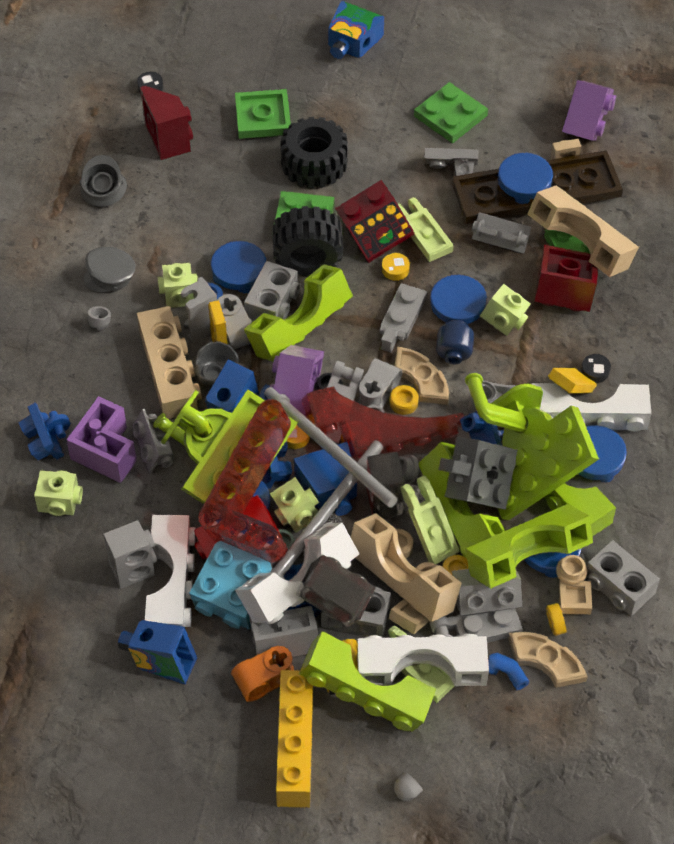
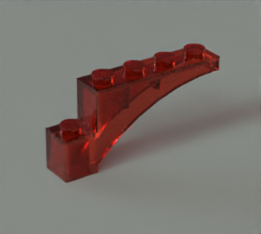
[301,386,464,459]

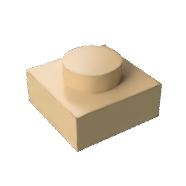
[550,139,581,160]
[559,580,592,615]
[388,599,430,634]

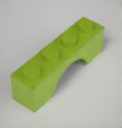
[244,264,353,362]
[418,442,505,559]
[544,483,616,537]
[466,504,593,589]
[299,631,436,732]

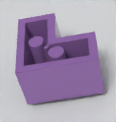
[562,80,617,141]
[268,345,324,416]
[67,396,136,483]

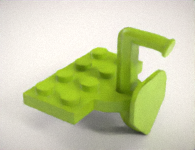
[465,373,599,520]
[153,390,298,515]

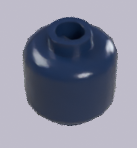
[436,320,474,364]

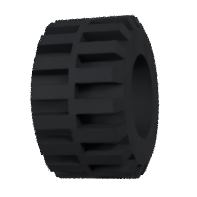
[280,117,348,188]
[272,206,343,276]

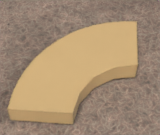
[395,347,449,405]
[509,632,587,688]

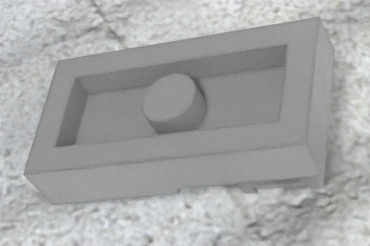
[424,148,479,176]

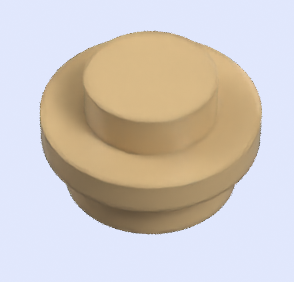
[556,555,587,585]

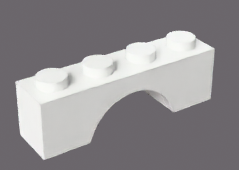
[532,383,651,431]
[145,515,196,627]
[235,522,359,624]
[357,634,489,686]

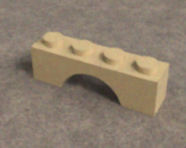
[527,185,639,277]
[351,513,462,622]

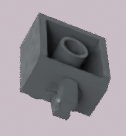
[438,437,517,509]

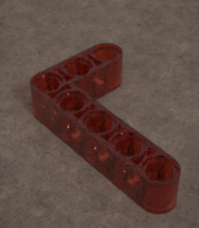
[198,399,291,563]

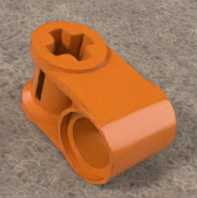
[231,646,294,702]

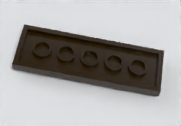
[452,150,623,224]

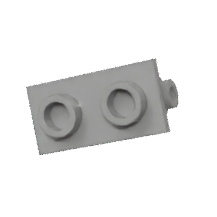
[472,212,531,253]
[133,409,174,474]

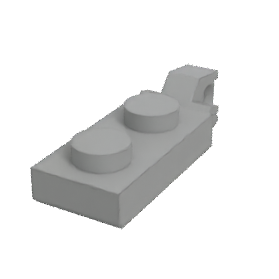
[380,283,427,353]

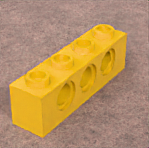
[276,670,313,808]

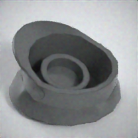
[80,155,127,207]
[84,247,135,292]

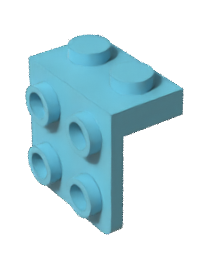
[189,541,272,630]

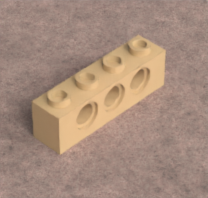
[137,306,202,419]

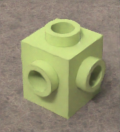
[158,263,198,308]
[480,284,531,336]
[34,470,83,516]
[270,477,319,533]

